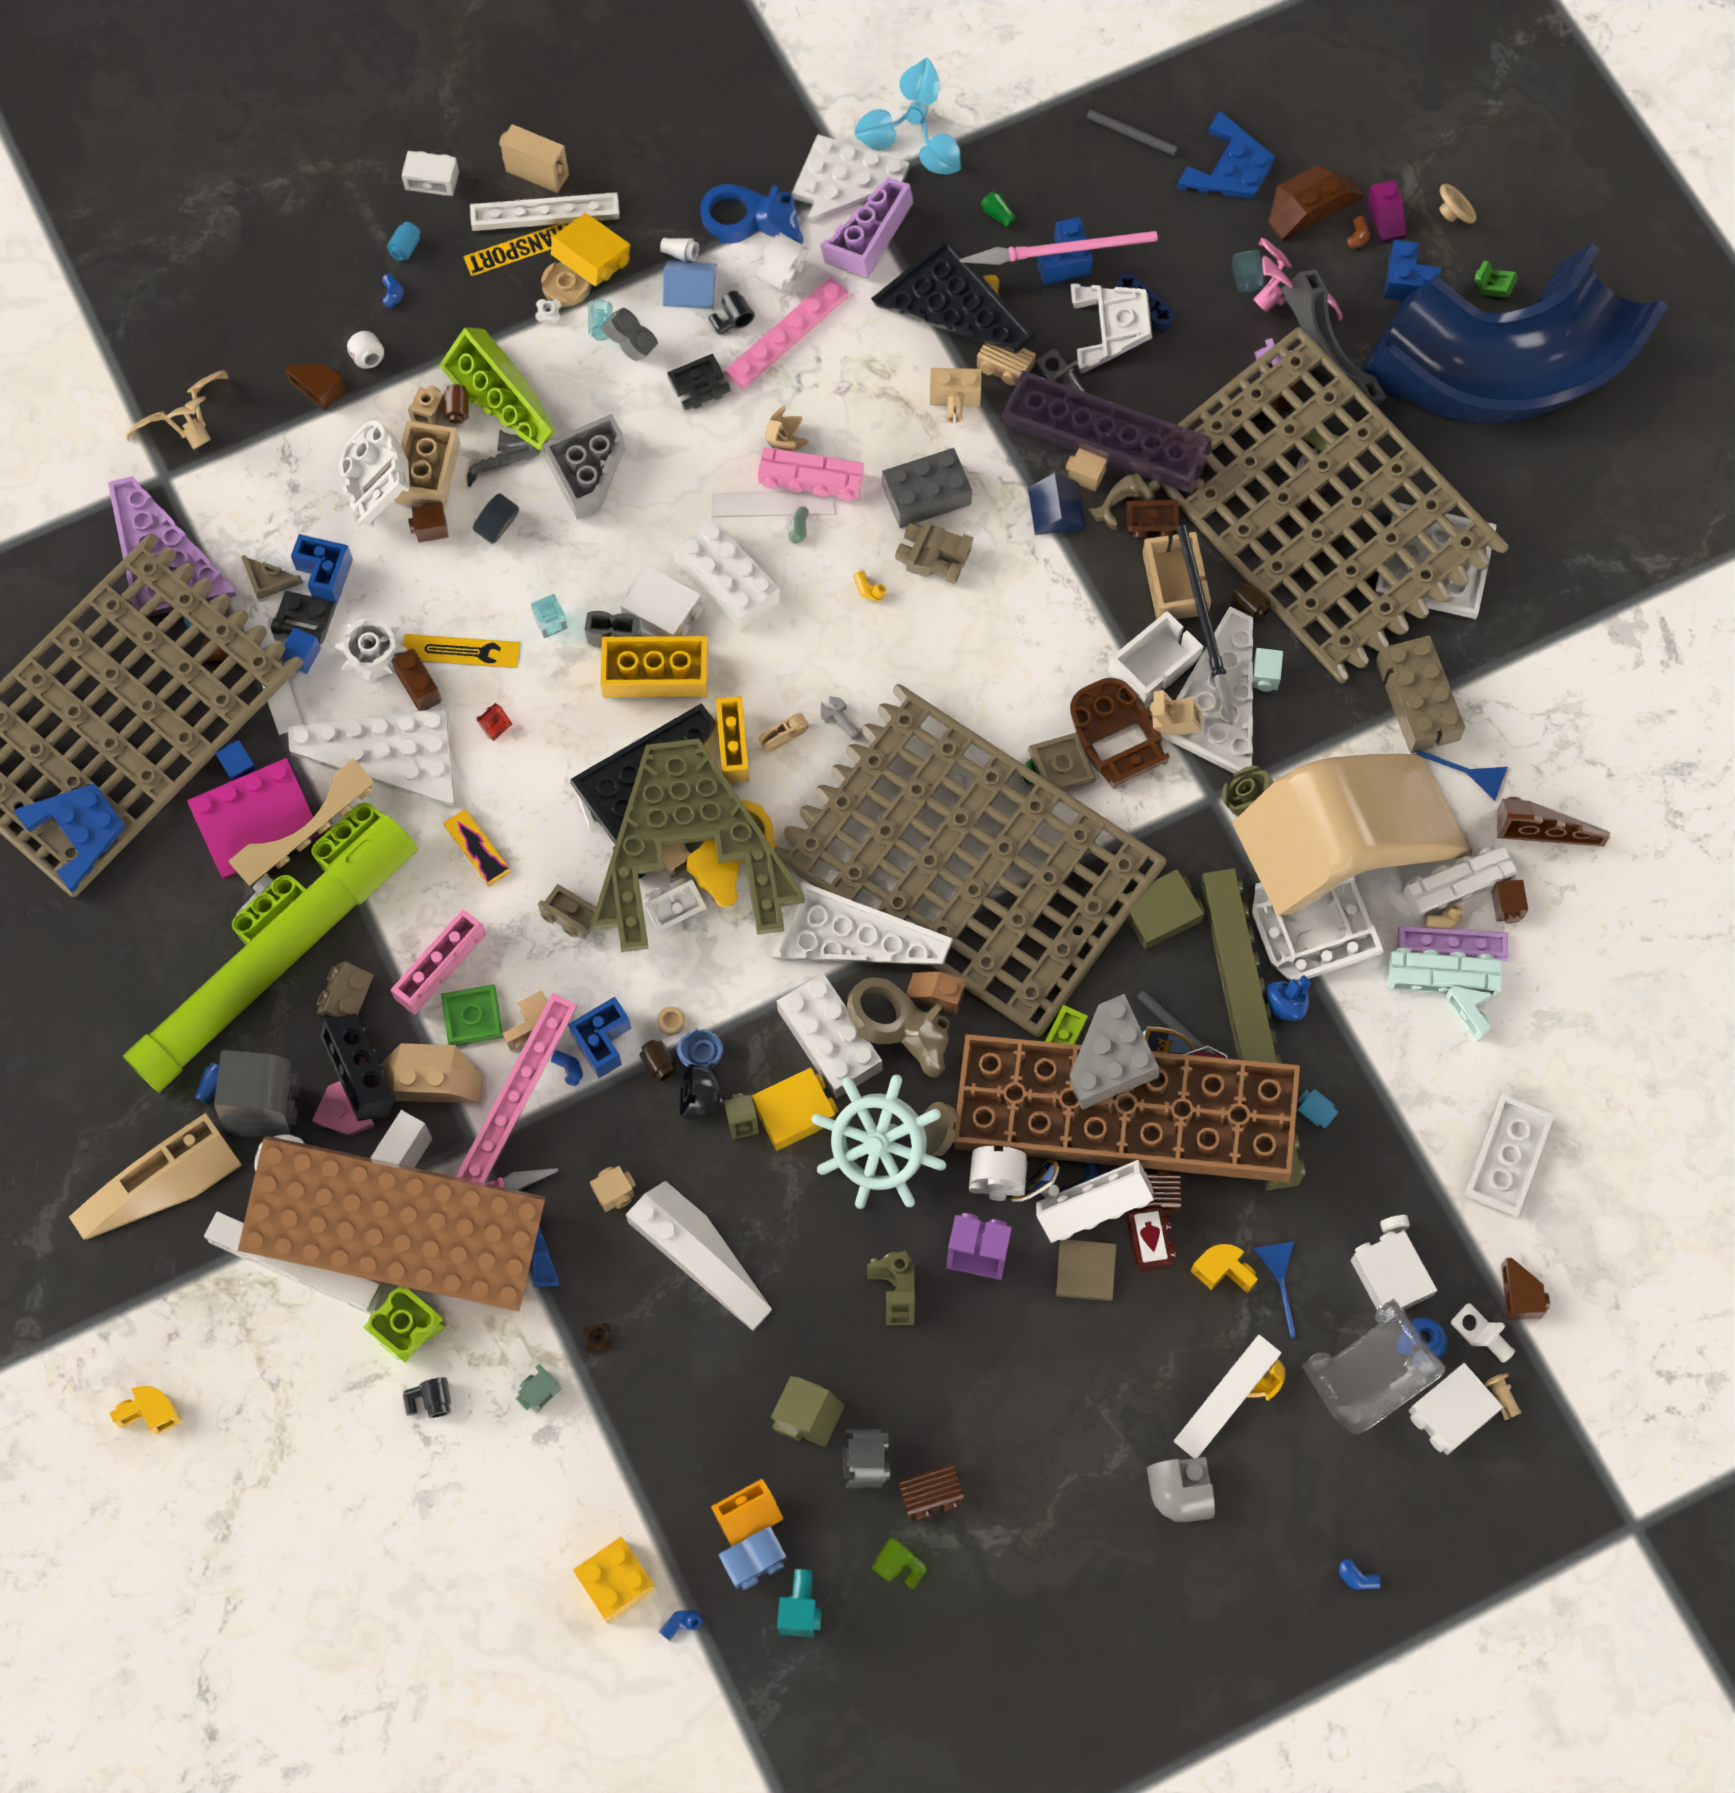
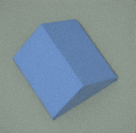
[663,261,718,309]

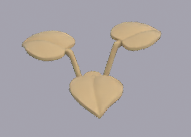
[126,370,228,449]

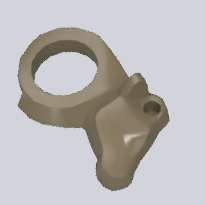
[847,977,950,1078]

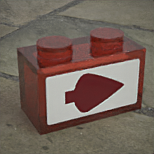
[1127,1207,1176,1273]

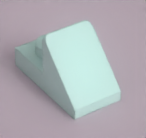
[1445,986,1492,1041]

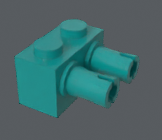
[777,1569,822,1637]

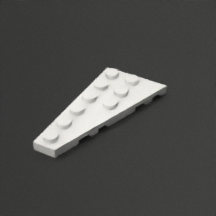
[772,882,953,965]

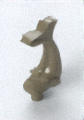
[1089,473,1160,530]

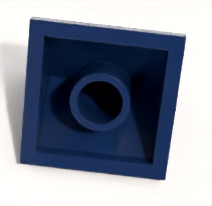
[1028,473,1086,535]

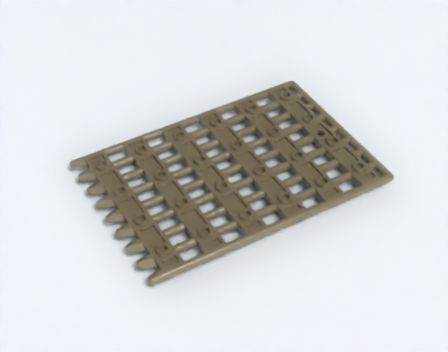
[1137,327,1508,684]
[0,533,303,897]
[774,684,1167,1037]

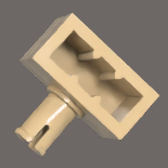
[930,368,981,423]

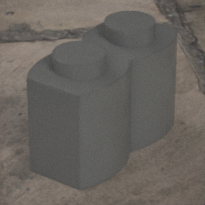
[601,307,658,361]
[585,611,641,648]

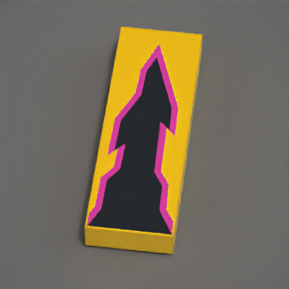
[443,809,510,887]

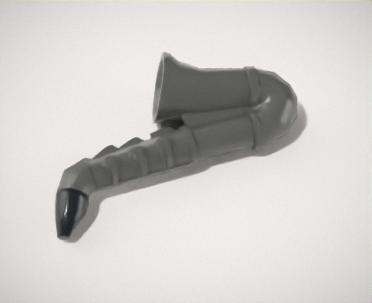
[467,430,541,487]

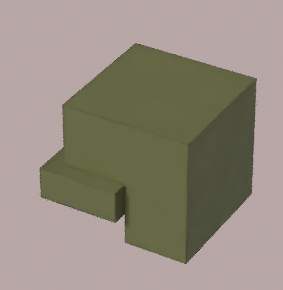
[771,1376,845,1447]

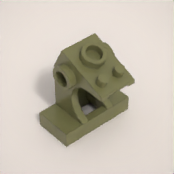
[867,1250,915,1325]

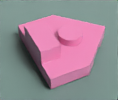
[312,1081,375,1137]

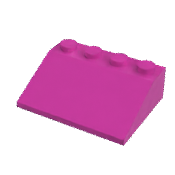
[187,758,322,879]

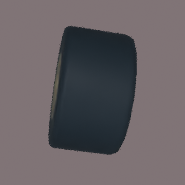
[473,493,519,544]

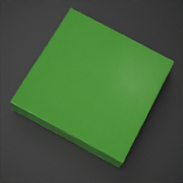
[441,984,503,1046]

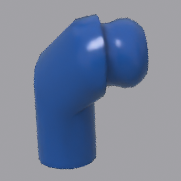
[382,273,404,308]
[551,1050,583,1086]
[1339,1559,1380,1590]

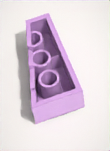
[821,177,913,278]

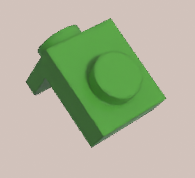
[1475,261,1518,298]

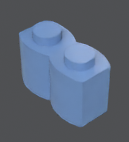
[719,1526,788,1590]

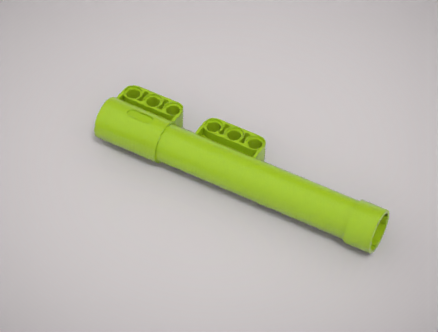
[123,802,418,1093]

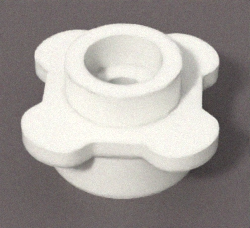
[535,299,561,324]

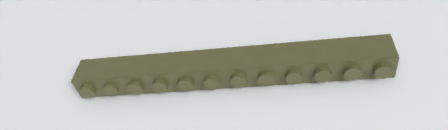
[1200,868,1305,1191]

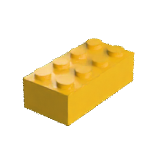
[600,636,709,698]

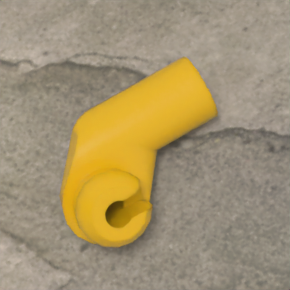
[853,571,887,602]

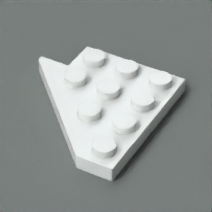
[792,135,909,223]

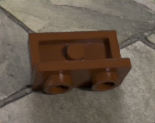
[1126,500,1180,537]

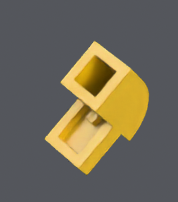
[1191,1244,1258,1294]
[109,1386,182,1435]

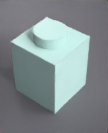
[1252,648,1283,692]

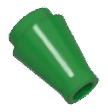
[980,191,1017,228]

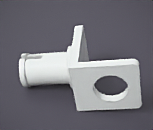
[1451,1304,1515,1363]

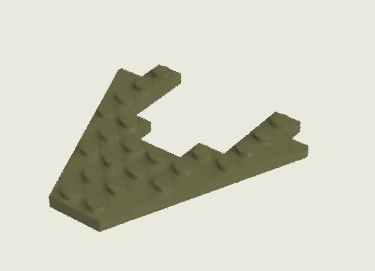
[591,739,805,953]

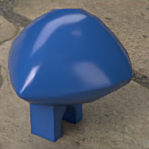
[1266,975,1312,1021]

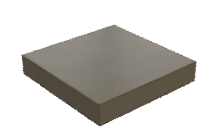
[1027,732,1096,791]
[1056,1240,1116,1301]

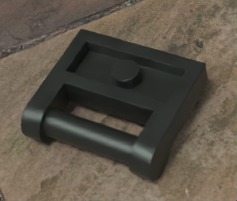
[271,590,336,644]

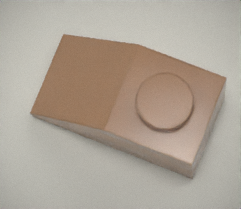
[906,972,966,1015]

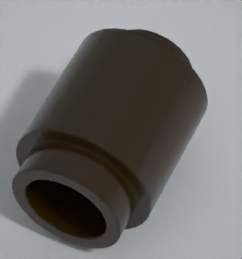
[1231,582,1271,620]
[639,1040,677,1082]

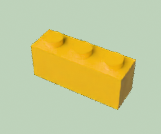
[716,696,750,783]

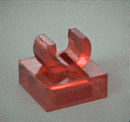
[476,703,512,741]

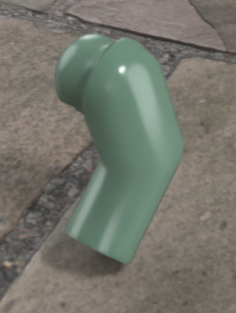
[788,506,809,544]

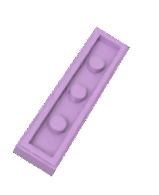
[1398,926,1508,961]

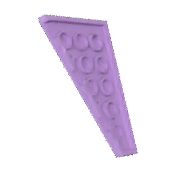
[108,476,236,617]

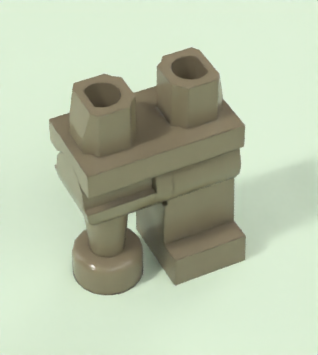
[895,521,973,585]

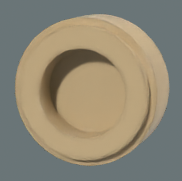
[657,1007,685,1035]

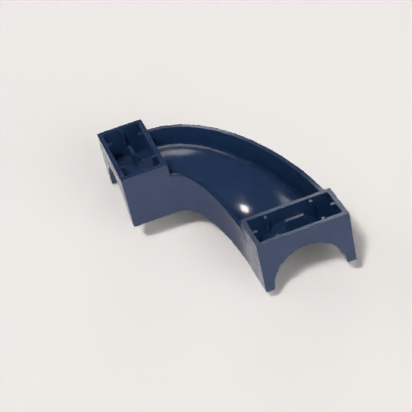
[1361,243,1668,424]

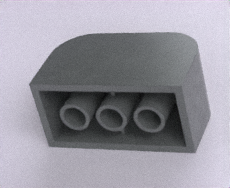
[214,1050,301,1138]

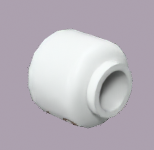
[347,331,384,369]

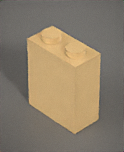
[500,124,569,193]

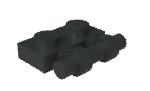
[667,353,731,411]

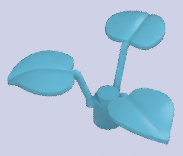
[854,57,961,174]

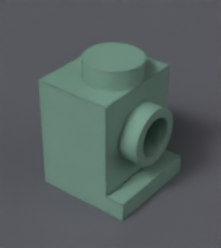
[515,1364,562,1413]

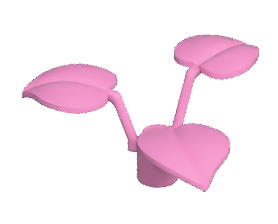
[1254,238,1342,321]

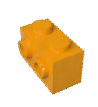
[711,1479,783,1546]

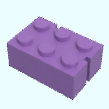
[946,1213,1012,1280]

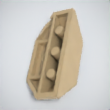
[379,1043,483,1104]

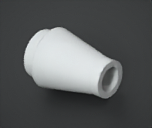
[660,238,699,262]

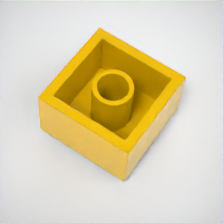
[572,1536,656,1624]

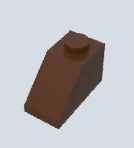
[284,363,345,411]
[1501,1258,1550,1320]

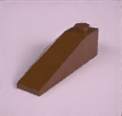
[1497,797,1610,847]

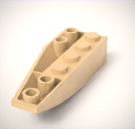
[69,1113,242,1240]

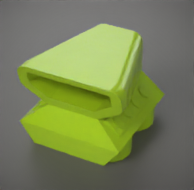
[363,1286,447,1363]

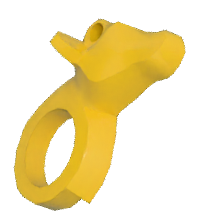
[686,800,777,909]

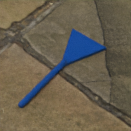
[1416,750,1507,801]
[1253,1242,1296,1338]

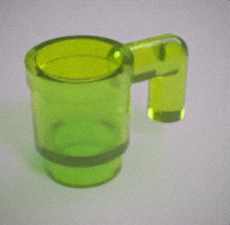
[872,1538,927,1589]

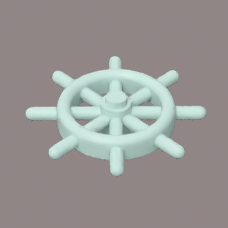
[812,1075,946,1209]

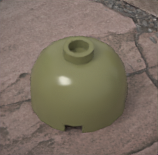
[1222,766,1274,817]

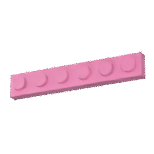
[725,277,848,390]

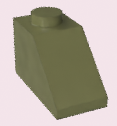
[724,1093,759,1139]

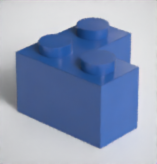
[1037,217,1093,285]
[1384,240,1441,301]
[291,534,353,604]
[567,997,632,1079]

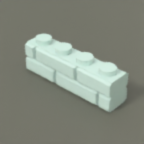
[1387,948,1501,997]

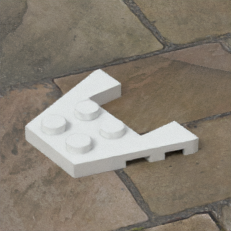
[1071,284,1152,374]

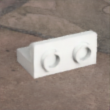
[642,876,707,932]

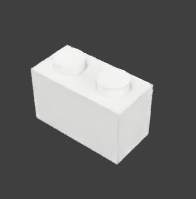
[402,151,459,196]

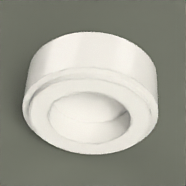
[1380,1215,1410,1234]

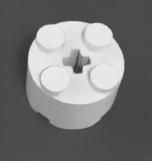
[756,233,809,293]
[969,1146,1027,1201]

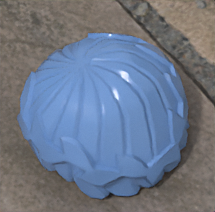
[677,1028,723,1069]

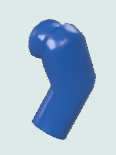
[659,1610,702,1641]

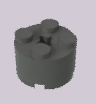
[842,1429,890,1488]

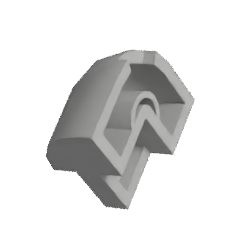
[1147,1457,1215,1522]

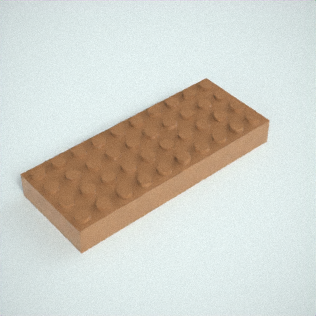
[238,1136,546,1311]

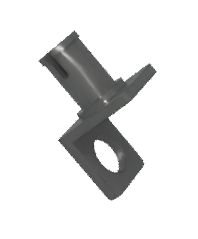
[1035,348,1086,400]

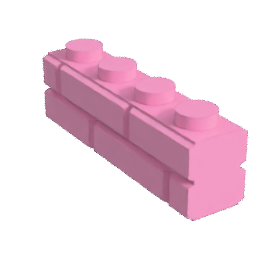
[758,447,864,501]
[391,909,486,1015]

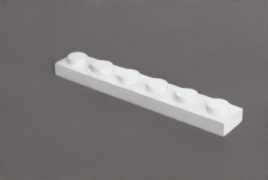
[470,193,620,231]

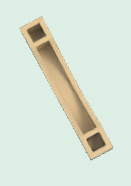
[228,758,375,886]

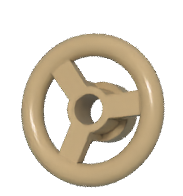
[1439,184,1476,224]

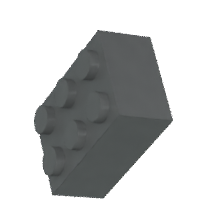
[882,448,972,528]

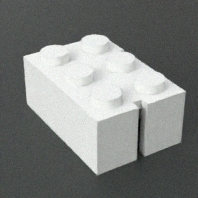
[1108,611,1204,706]

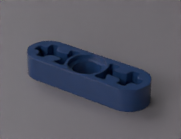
[1116,274,1174,331]

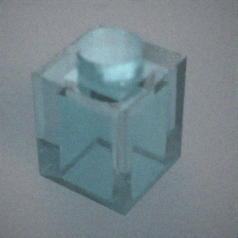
[1231,249,1265,292]
[531,594,568,639]

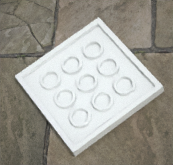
[1375,502,1497,619]

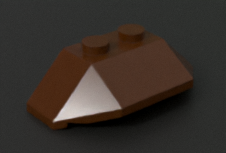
[1269,165,1364,241]

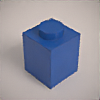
[281,628,321,674]
[216,740,257,781]

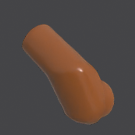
[1347,216,1370,250]

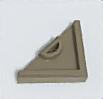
[241,555,303,600]

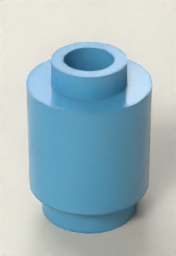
[387,222,421,260]
[1297,1089,1339,1128]

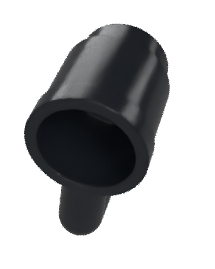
[708,291,755,335]
[403,1377,452,1418]

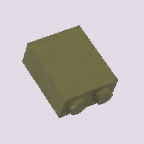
[1119,869,1205,950]

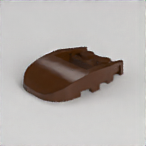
[1070,678,1170,789]

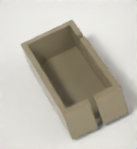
[1375,635,1466,754]

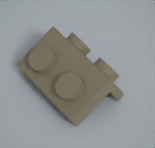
[538,884,596,940]
[317,961,374,1017]

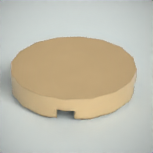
[541,262,591,307]

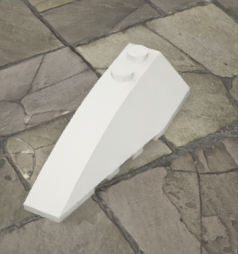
[626,1181,772,1331]

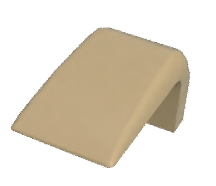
[1232,753,1472,916]

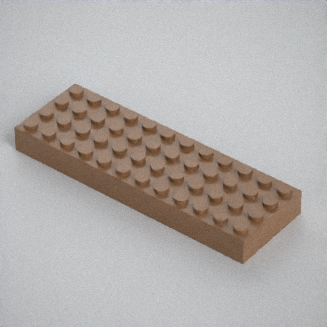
[953,1034,1300,1183]

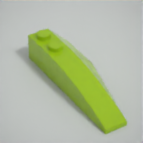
[439,328,555,450]

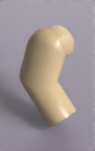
[1424,903,1463,929]

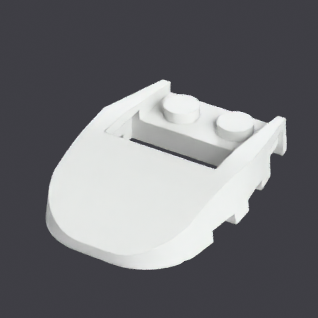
[339,420,410,527]

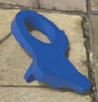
[699,184,804,245]

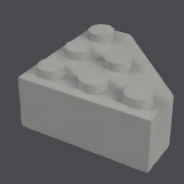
[542,414,625,520]
[1070,994,1159,1110]

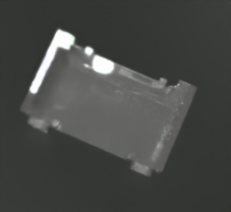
[1302,1299,1445,1434]

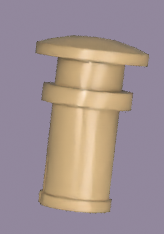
[1484,1373,1522,1420]

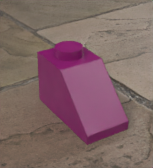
[1367,180,1406,243]

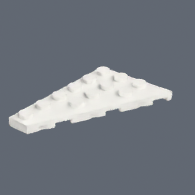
[1160,606,1253,774]
[288,708,455,807]

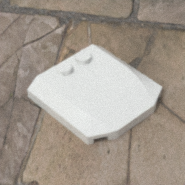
[1252,876,1384,982]

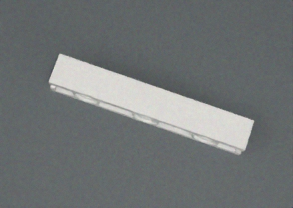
[204,1212,384,1315]

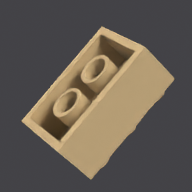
[394,421,461,510]

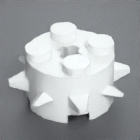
[335,615,407,682]

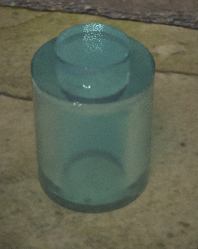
[588,300,613,341]

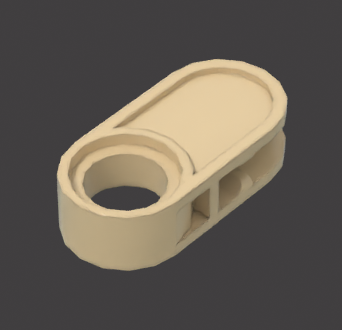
[759,713,810,752]

